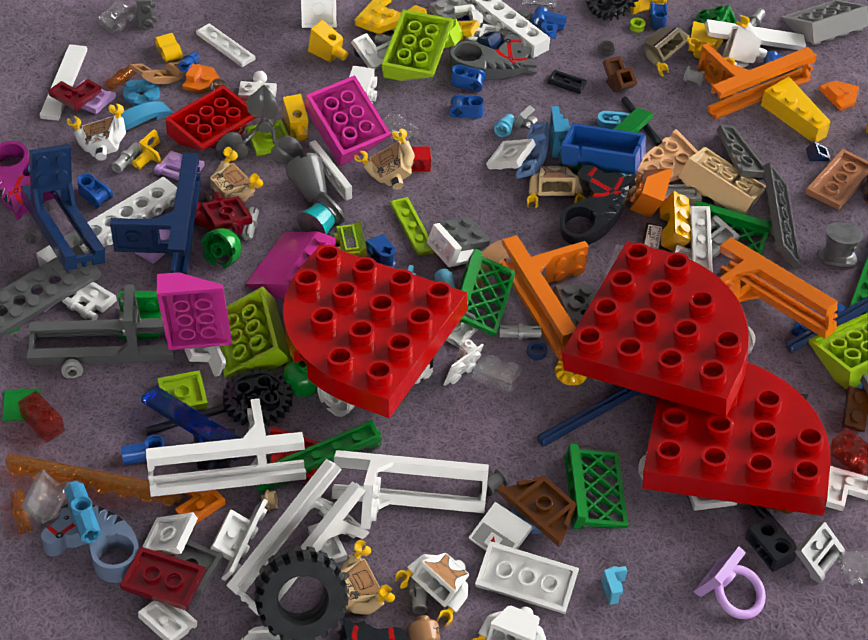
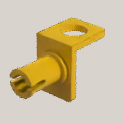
[132,130,162,170]

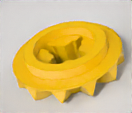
[555,361,587,385]

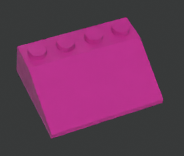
[304,75,391,166]
[245,231,336,300]
[157,272,232,350]

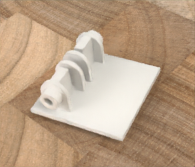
[443,339,483,386]

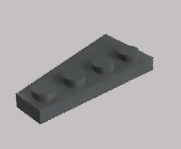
[717,124,764,179]

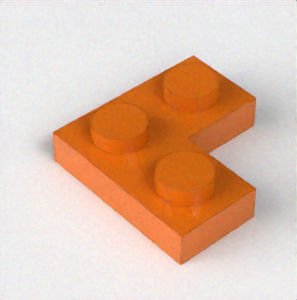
[175,489,226,525]

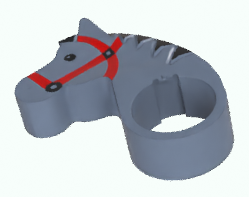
[41,504,139,583]

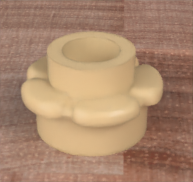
[261,489,278,512]

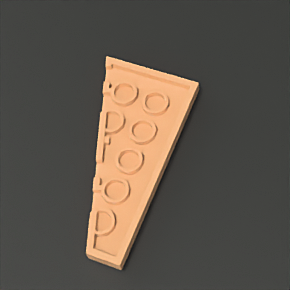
[625,129,698,200]

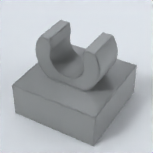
[513,105,538,129]

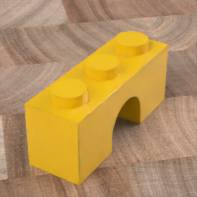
[660,191,691,252]

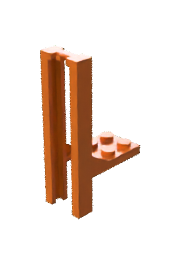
[697,43,817,120]
[501,235,589,361]
[720,237,838,339]

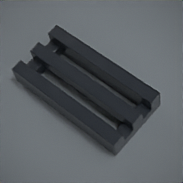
[547,70,587,94]

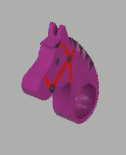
[0,141,54,220]

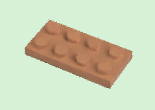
[805,149,868,211]

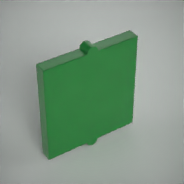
[2,388,41,422]

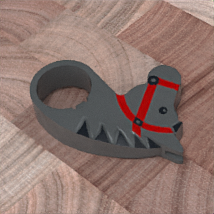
[450,34,537,80]

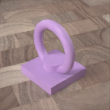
[693,547,766,619]

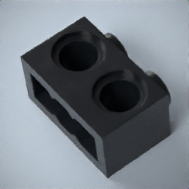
[745,516,797,572]

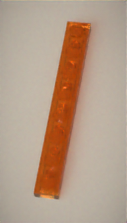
[5,453,183,506]

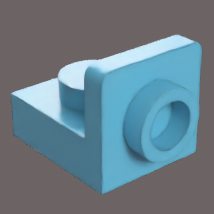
[601,566,627,605]

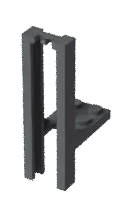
[27,284,175,366]

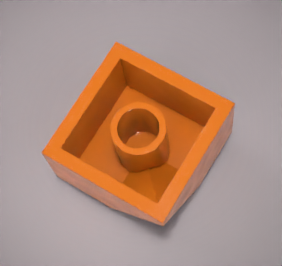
[629,168,673,217]

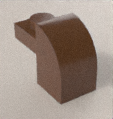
[602,56,637,92]

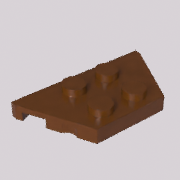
[497,476,576,547]

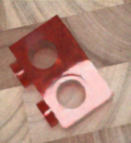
[18,391,65,443]
[830,427,868,476]

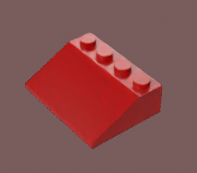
[166,85,256,151]

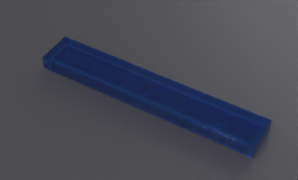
[141,386,241,461]

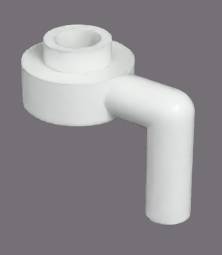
[453,4,483,27]

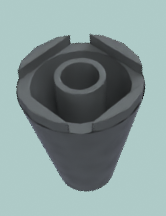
[286,153,327,206]

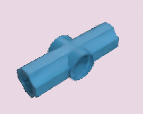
[64,481,101,544]

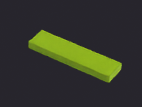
[390,197,435,257]

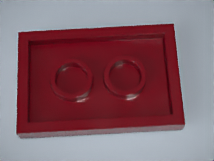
[120,546,206,611]

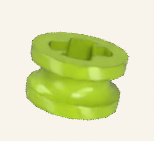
[629,18,646,33]

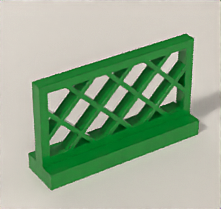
[695,201,771,255]
[458,248,516,337]
[564,443,628,529]

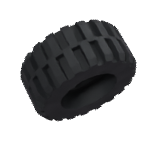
[254,546,349,640]

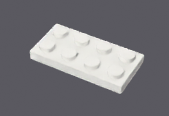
[475,541,579,614]

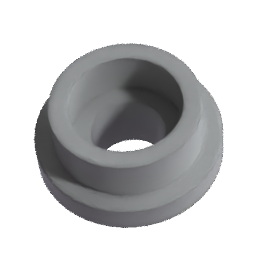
[61,359,83,378]

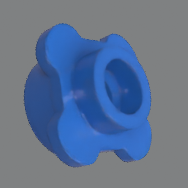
[541,22,558,39]

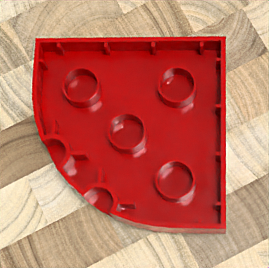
[562,241,749,417]
[283,244,467,418]
[642,362,830,516]

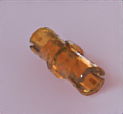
[106,62,137,90]
[10,490,33,535]

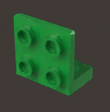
[690,5,737,42]
[118,291,162,339]

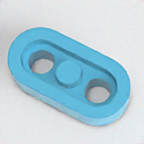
[597,111,629,129]

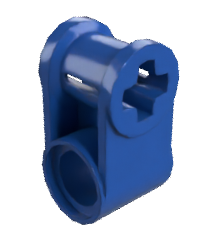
[649,2,668,30]
[451,65,486,92]
[449,94,484,119]
[77,173,113,208]
[365,234,396,268]

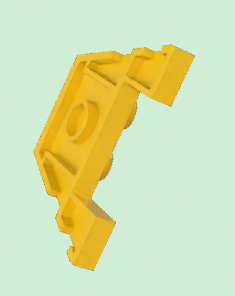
[354,0,427,34]

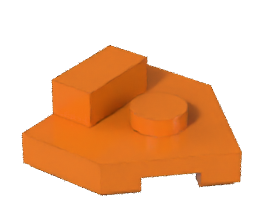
[182,64,223,94]
[819,81,859,111]

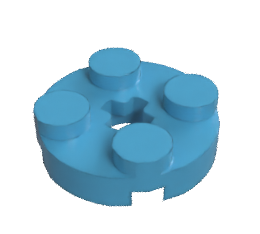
[123,80,160,107]

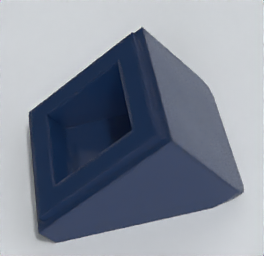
[476,31,503,49]
[806,141,831,161]

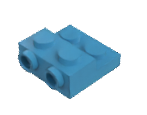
[549,106,571,158]

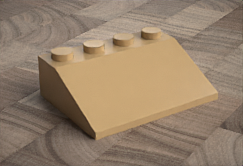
[678,147,766,215]

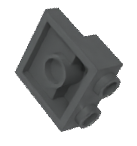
[136,0,157,29]

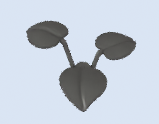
[216,85,305,163]

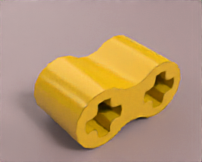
[154,33,183,63]

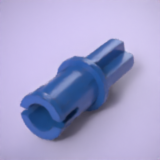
[178,52,200,73]

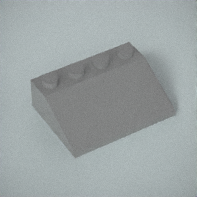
[781,0,868,45]

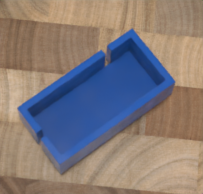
[561,123,646,175]

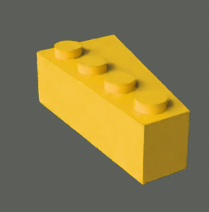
[761,76,831,142]

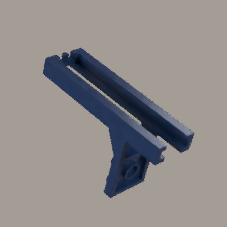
[21,144,105,271]
[110,153,201,275]

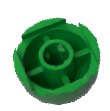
[201,228,242,269]
[283,359,318,397]

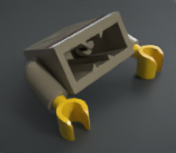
[644,27,699,77]

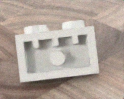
[427,223,474,267]

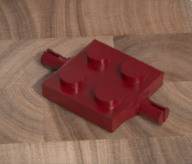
[201,191,252,235]

